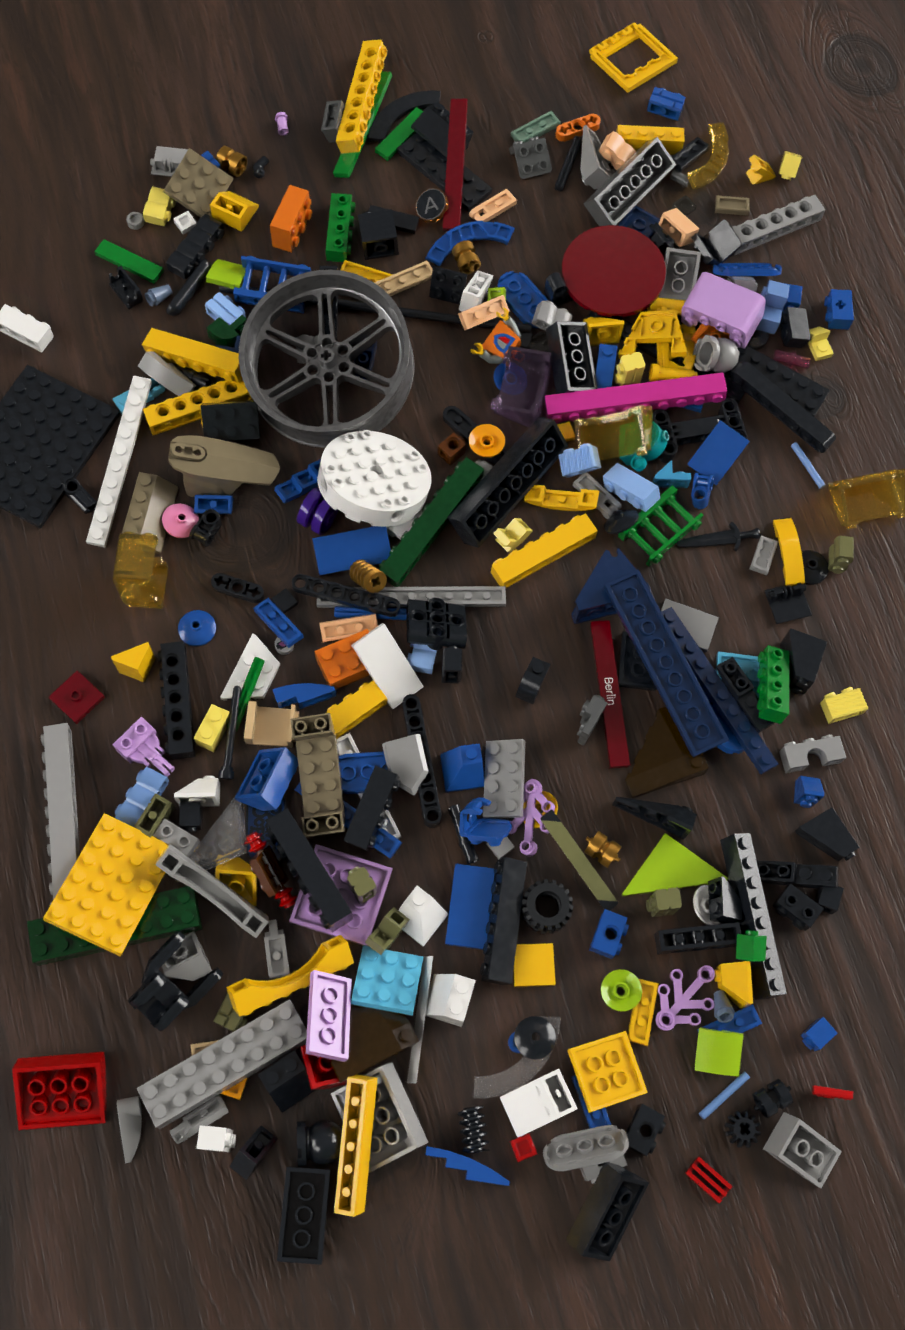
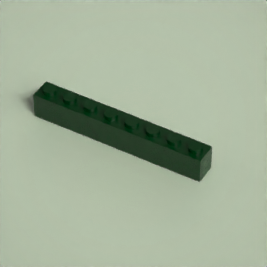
[378,457,484,587]

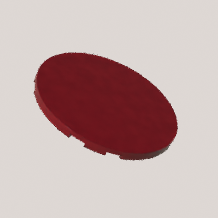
[561,225,666,317]

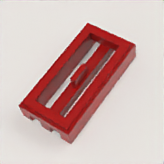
[685,1156,733,1204]

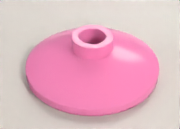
[162,503,199,538]

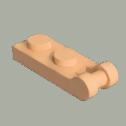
[469,189,517,222]

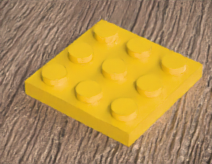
[567,1031,648,1113]

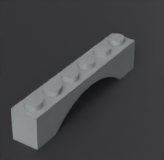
[155,844,269,938]

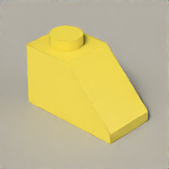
[779,151,802,180]

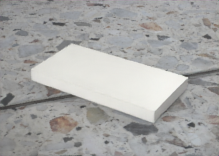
[351,623,424,709]

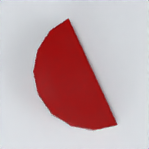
[812,1085,853,1100]

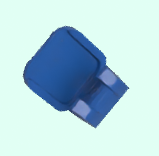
[459,798,512,847]

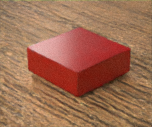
[509,1133,538,1162]

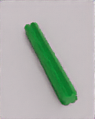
[227,657,265,731]

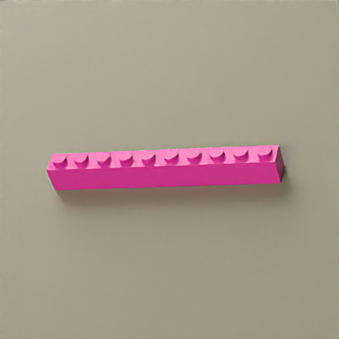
[545,372,727,424]

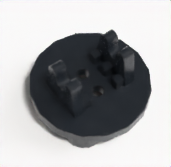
[649,222,675,249]

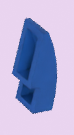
[272,683,336,709]

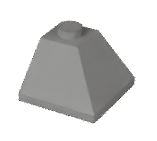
[162,931,212,981]

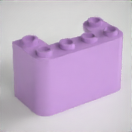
[681,272,766,349]

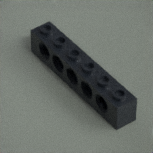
[158,641,196,760]

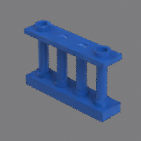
[233,256,311,313]

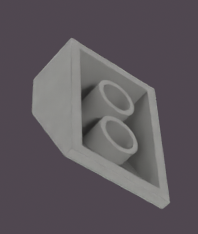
[659,247,701,300]
[763,1112,842,1189]

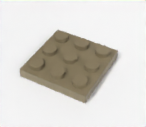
[163,148,234,217]

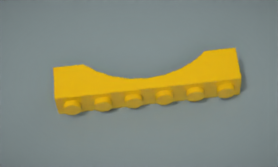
[226,935,354,1017]

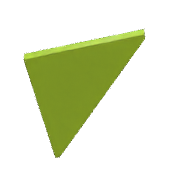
[621,833,729,896]

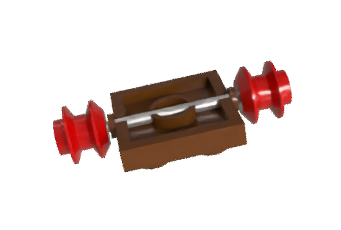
[244,831,297,908]

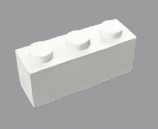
[0,304,54,353]
[196,1125,236,1152]

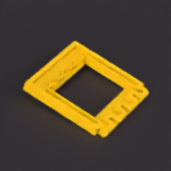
[589,22,678,93]

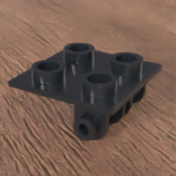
[429,266,467,304]
[764,583,812,624]

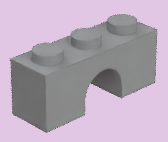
[779,735,846,773]

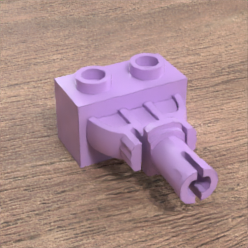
[112,717,175,777]

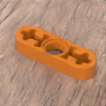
[555,114,601,142]

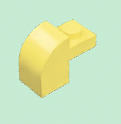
[493,518,533,552]

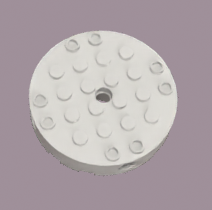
[317,430,431,527]

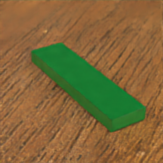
[375,107,423,161]
[94,239,164,284]

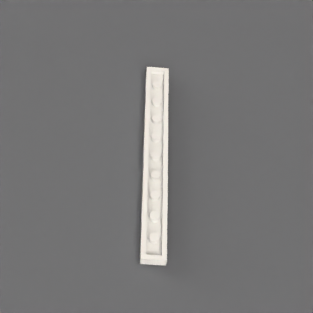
[86,375,152,548]

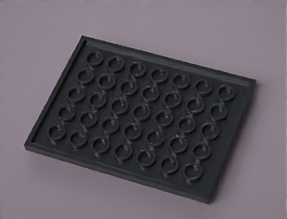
[0,365,121,529]

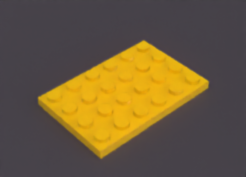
[43,813,168,957]

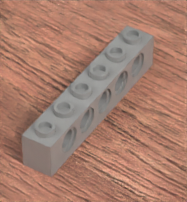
[732,195,825,256]

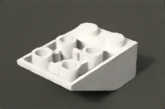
[499,1069,578,1138]

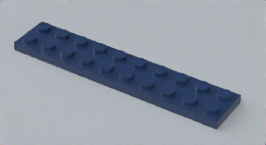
[604,569,729,758]

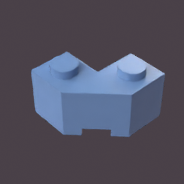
[756,280,790,334]

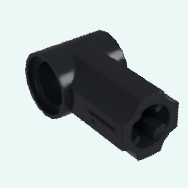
[63,478,97,514]

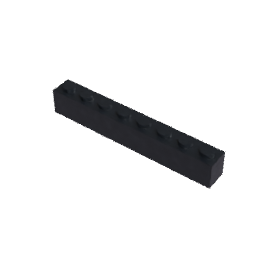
[720,833,787,1000]

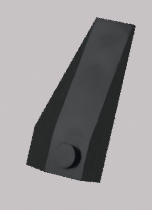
[612,797,697,840]

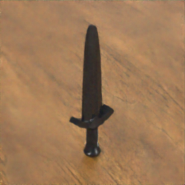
[677,522,761,551]

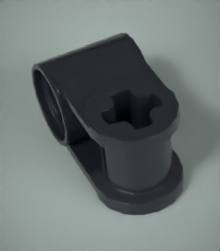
[189,509,222,547]

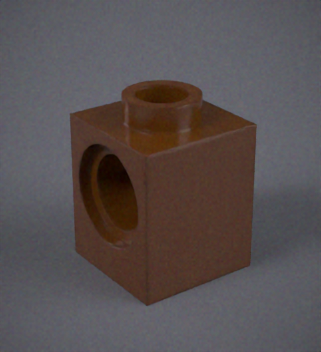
[437,432,466,466]

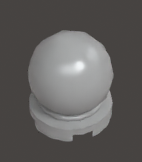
[693,335,739,373]

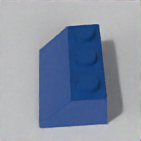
[234,747,298,811]

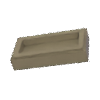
[715,195,750,216]

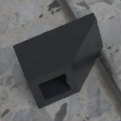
[708,876,742,924]

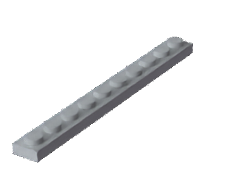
[317,586,506,608]

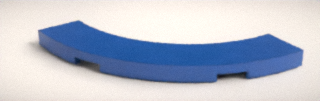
[425,221,515,266]

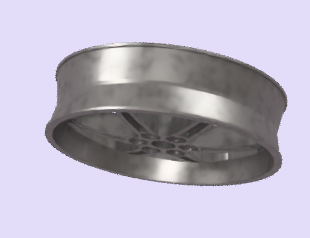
[239,270,414,448]

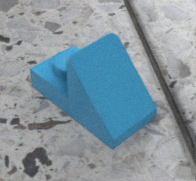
[652,460,691,488]

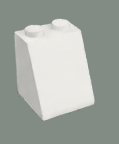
[425,974,476,1027]

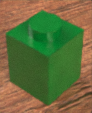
[736,930,767,962]

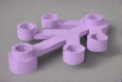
[509,779,555,857]
[655,965,715,1031]

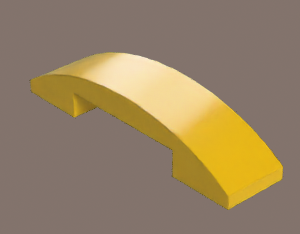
[524,485,600,511]
[773,518,805,586]

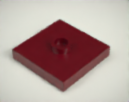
[48,670,105,724]

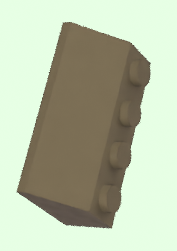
[120,472,179,554]

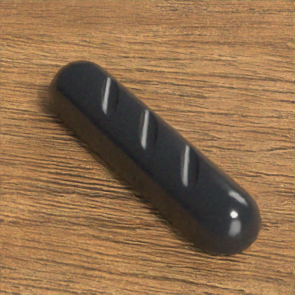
[166,259,211,316]

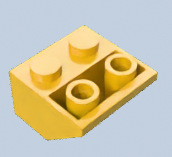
[210,191,259,232]

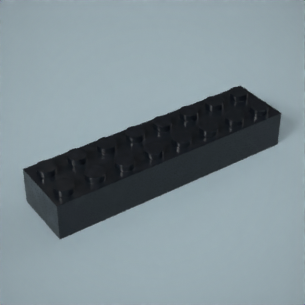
[447,417,569,548]

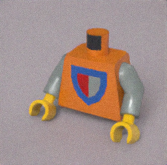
[471,307,526,364]

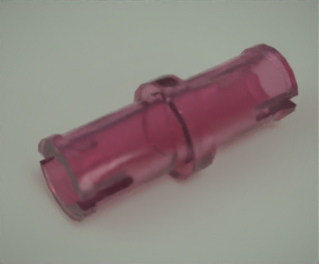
[773,349,811,369]

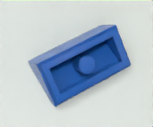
[194,495,233,515]

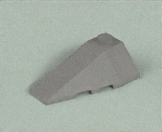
[580,125,615,189]

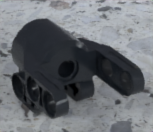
[127,930,223,1032]

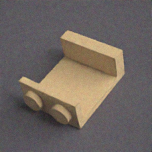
[244,701,300,748]

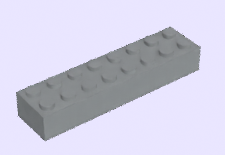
[136,999,307,1129]

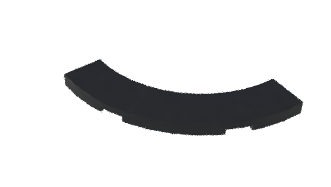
[368,90,440,143]

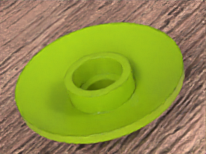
[601,969,642,1012]

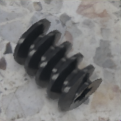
[458,1106,489,1153]

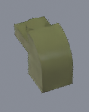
[365,907,410,955]

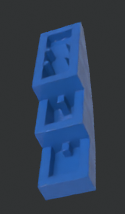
[274,459,321,504]
[425,1146,510,1186]

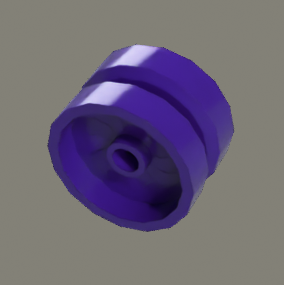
[297,487,339,536]

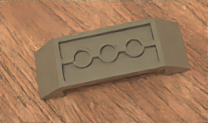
[290,713,345,838]

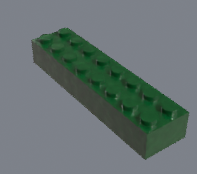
[27,886,203,966]

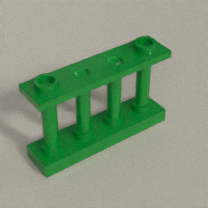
[618,485,704,567]

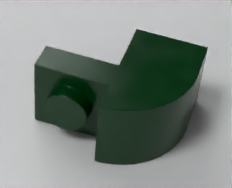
[207,315,247,348]

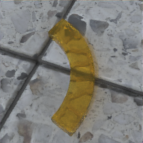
[687,122,729,189]

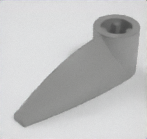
[117,1096,142,1163]

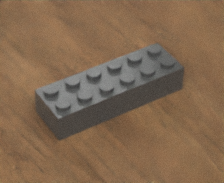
[583,137,676,227]

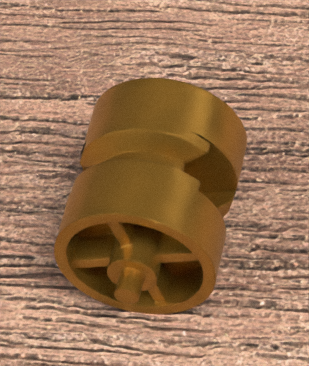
[216,146,248,177]
[452,240,481,275]
[584,831,622,868]

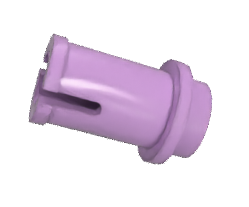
[275,112,289,136]

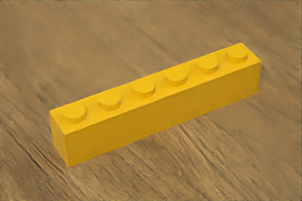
[142,328,242,383]
[491,513,598,589]
[334,1075,377,1217]

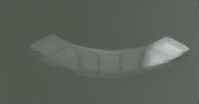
[473,1016,561,1099]

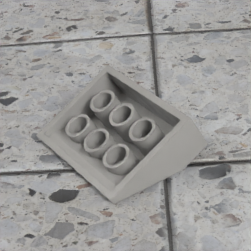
[331,1063,429,1173]

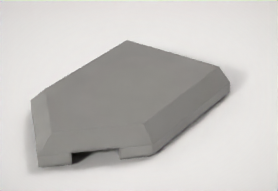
[382,734,429,796]

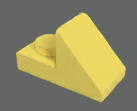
[808,326,834,361]

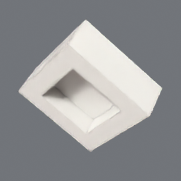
[173,211,197,234]

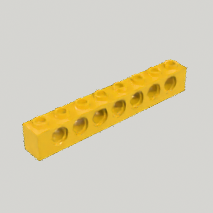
[335,39,387,153]

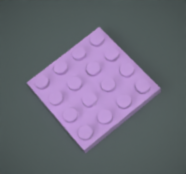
[289,844,393,946]

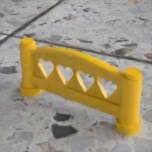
[647,298,698,382]

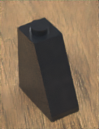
[795,807,860,861]

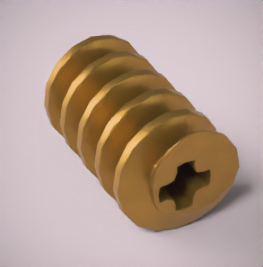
[349,559,387,593]

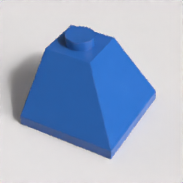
[440,743,484,793]

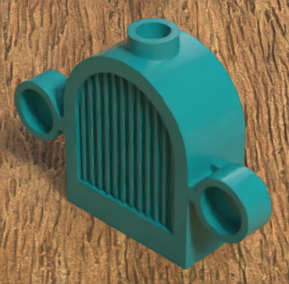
[619,407,669,472]

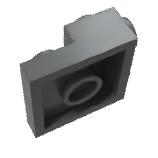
[577,694,607,746]

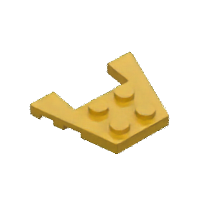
[618,310,688,359]

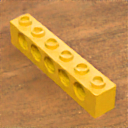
[143,379,253,435]

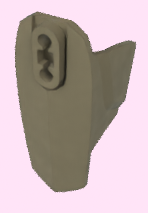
[168,435,280,497]

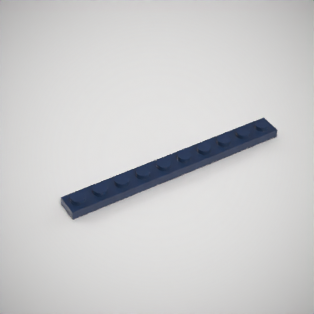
[661,607,779,775]

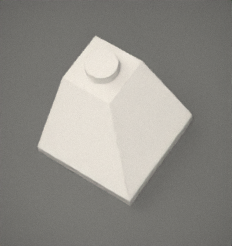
[174,776,220,807]
[398,886,449,947]

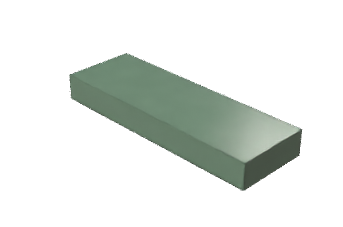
[511,111,561,143]

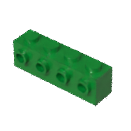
[326,193,355,262]
[757,645,789,724]

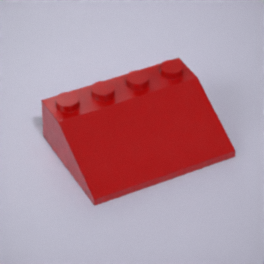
[12,1052,106,1130]

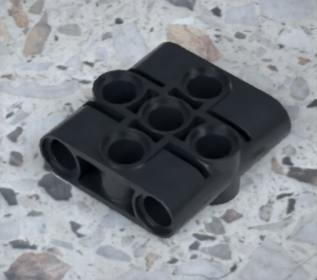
[406,598,467,650]

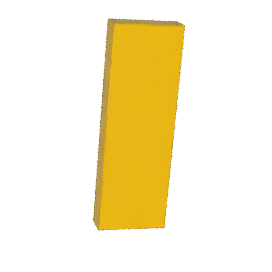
[628,979,659,1046]

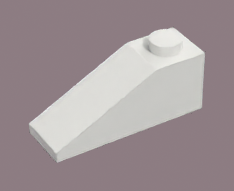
[459,270,493,312]

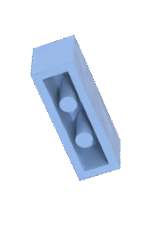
[603,463,660,512]

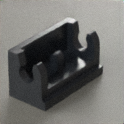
[109,266,144,309]

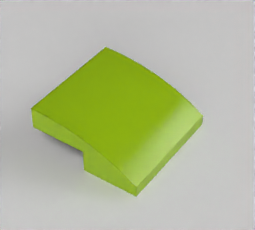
[206,259,246,289]
[695,1027,744,1076]

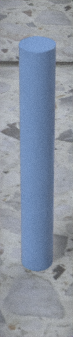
[791,442,826,489]
[698,1071,750,1120]

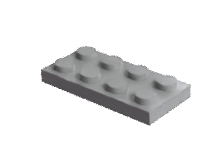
[483,739,525,819]

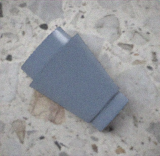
[145,284,172,306]
[714,990,735,1023]

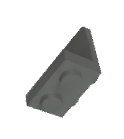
[509,136,552,179]

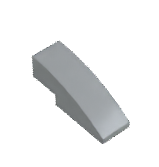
[138,351,196,396]

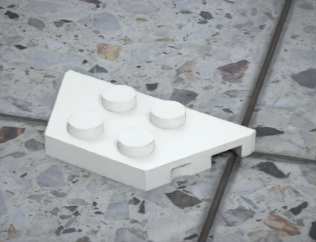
[220,634,280,701]

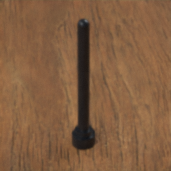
[218,686,241,780]

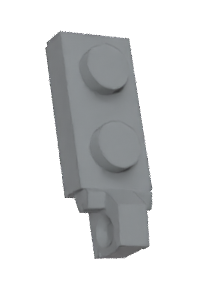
[264,919,290,979]
[170,1095,229,1144]

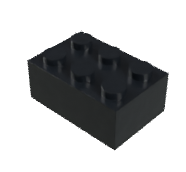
[201,400,261,441]

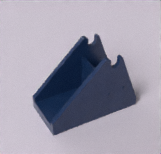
[571,548,651,624]

